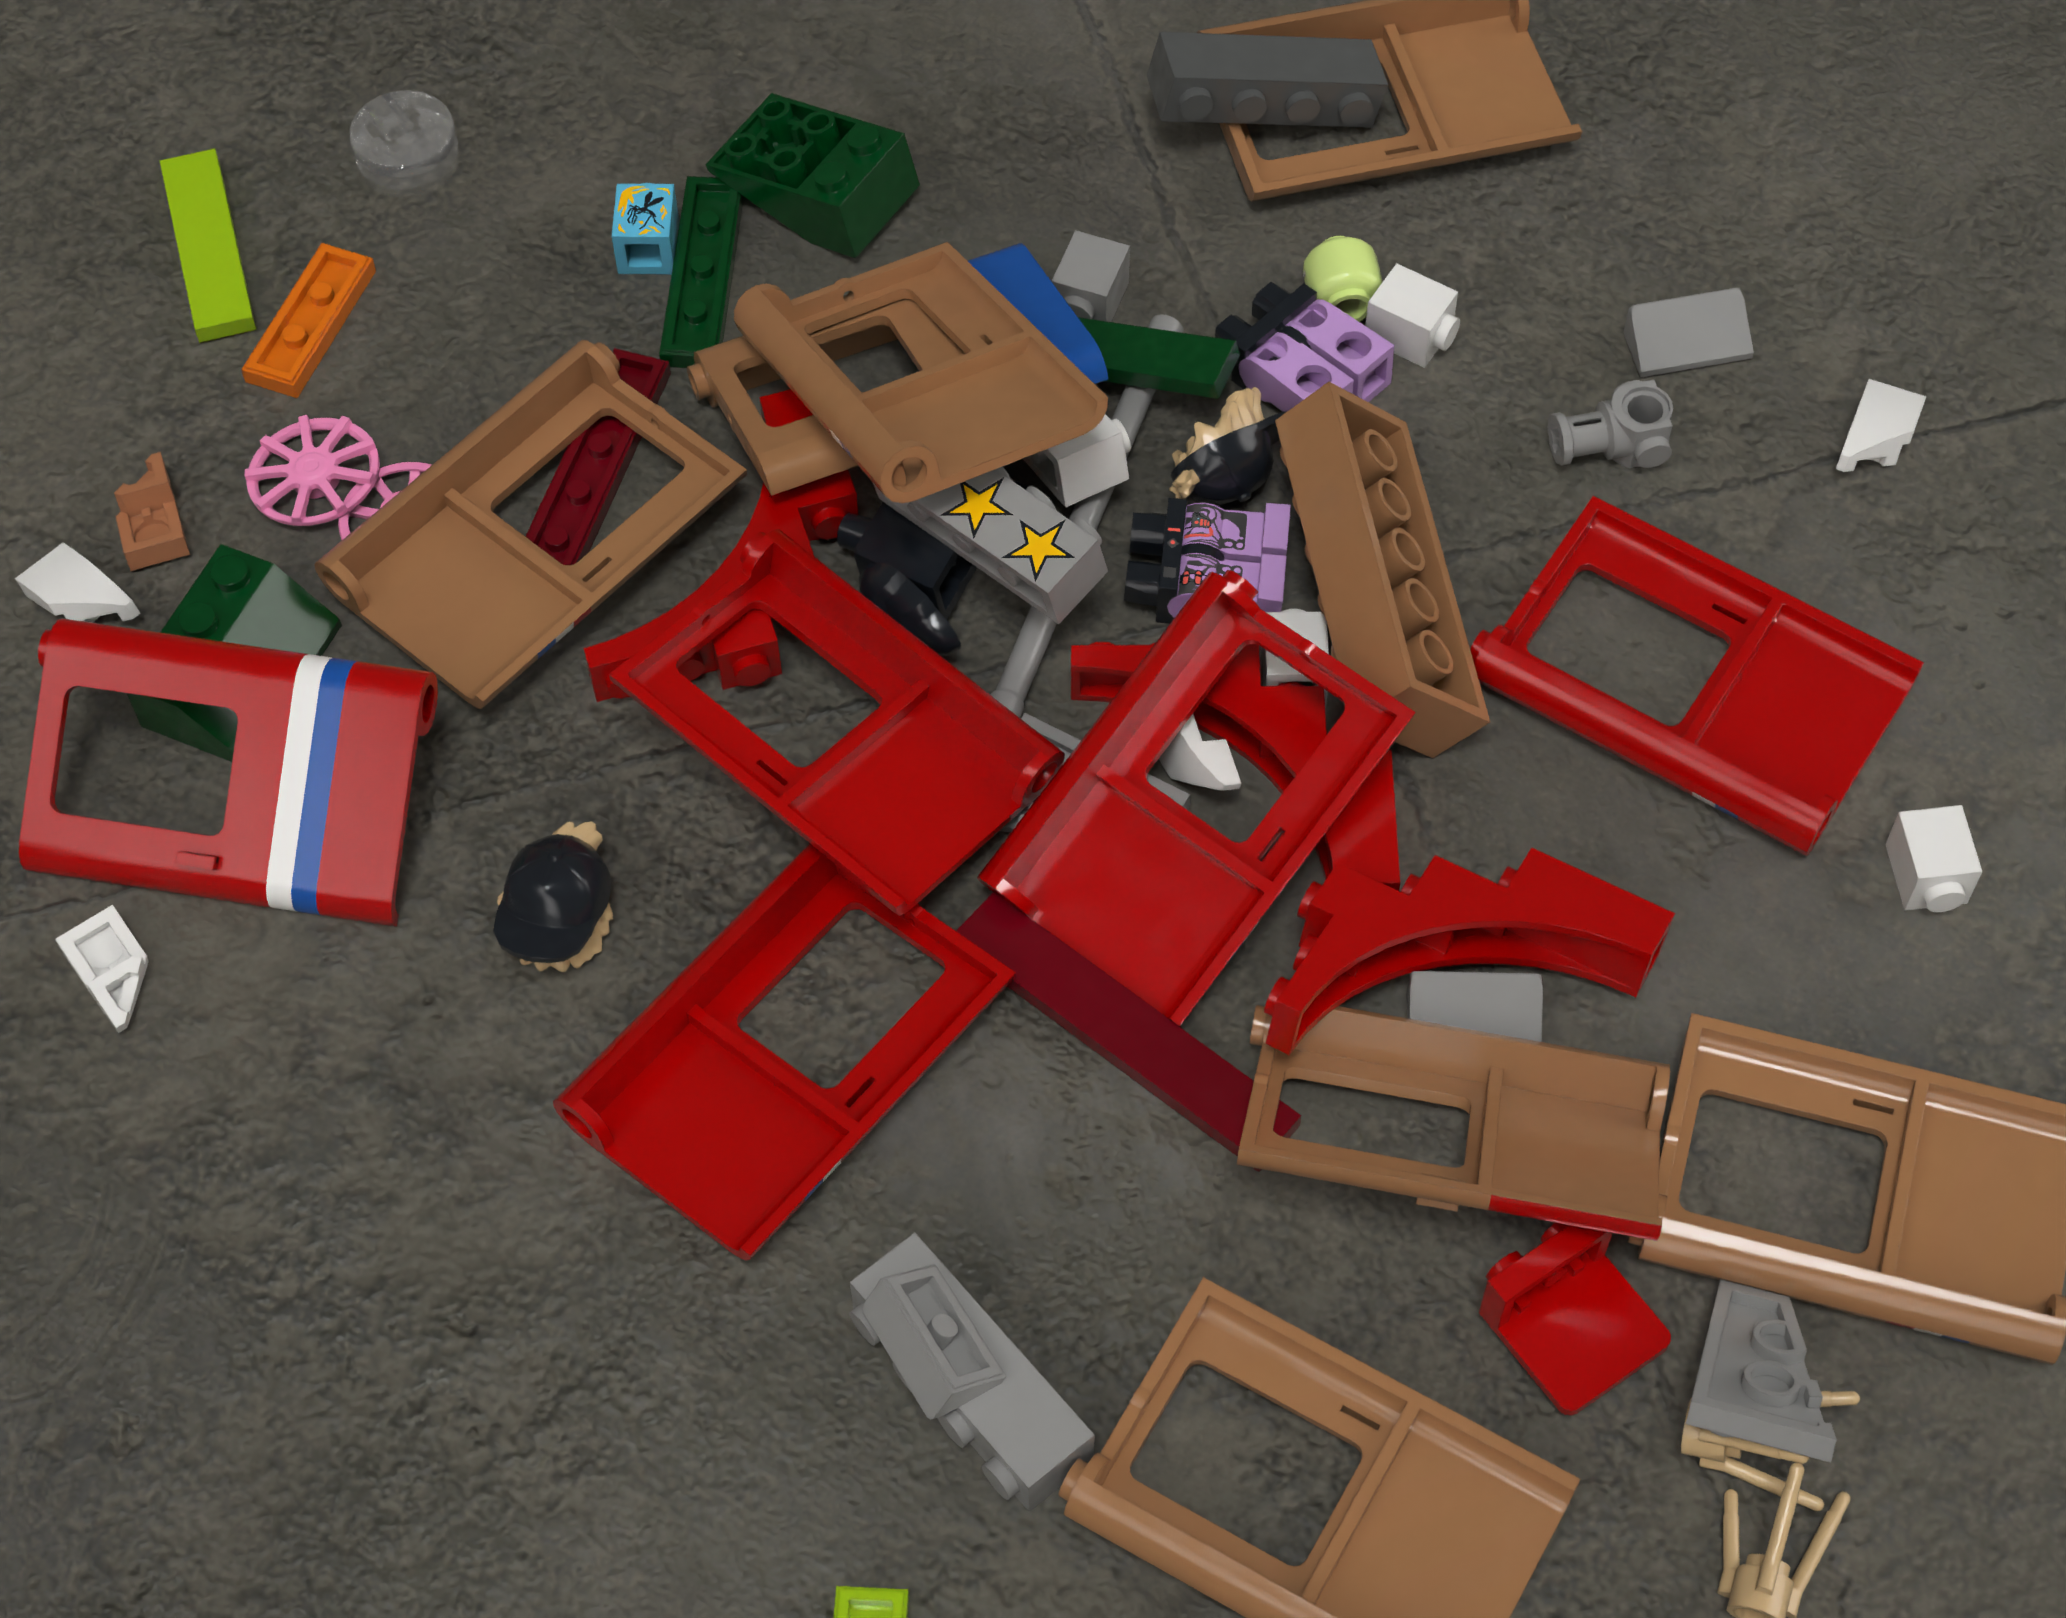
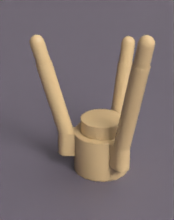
[1681,1391,1860,1511]
[1717,1462,1851,1618]

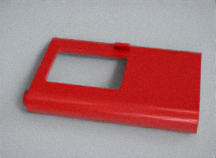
[609,529,1065,915]

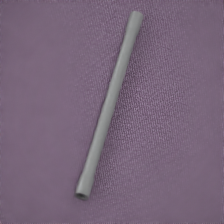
[990,314,1184,718]

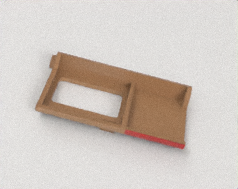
[1237,1005,1670,1241]

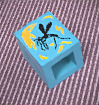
[611,183,680,275]

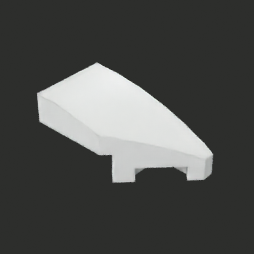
[15,543,141,623]
[1159,714,1242,791]
[55,905,149,1033]

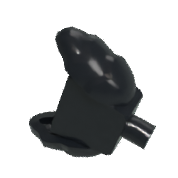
[837,479,1029,656]

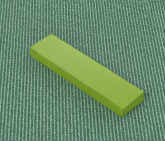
[159,148,257,343]

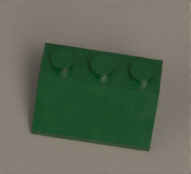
[126,544,342,762]

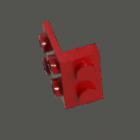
[1479,1223,1671,1416]

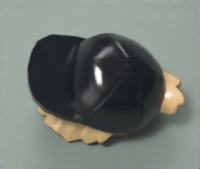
[1169,387,1287,506]
[493,822,613,972]

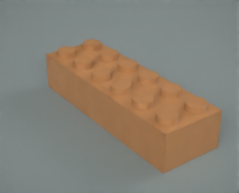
[1275,382,1490,758]

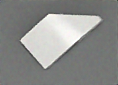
[1836,379,1926,472]

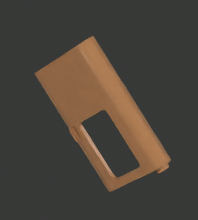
[1197,0,1582,202]

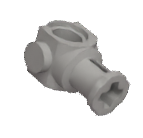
[1547,379,1673,468]

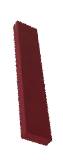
[525,348,671,565]
[956,892,1302,1172]

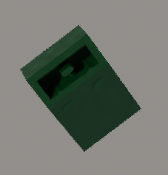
[705,93,920,258]

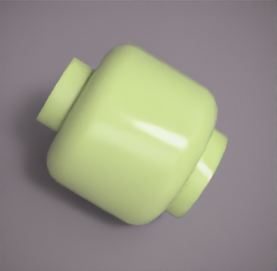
[1303,236,1383,322]

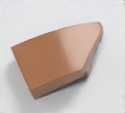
[114,452,190,571]

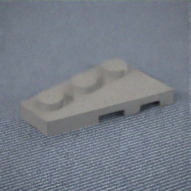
[1686,1279,1837,1463]

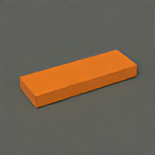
[241,243,376,398]

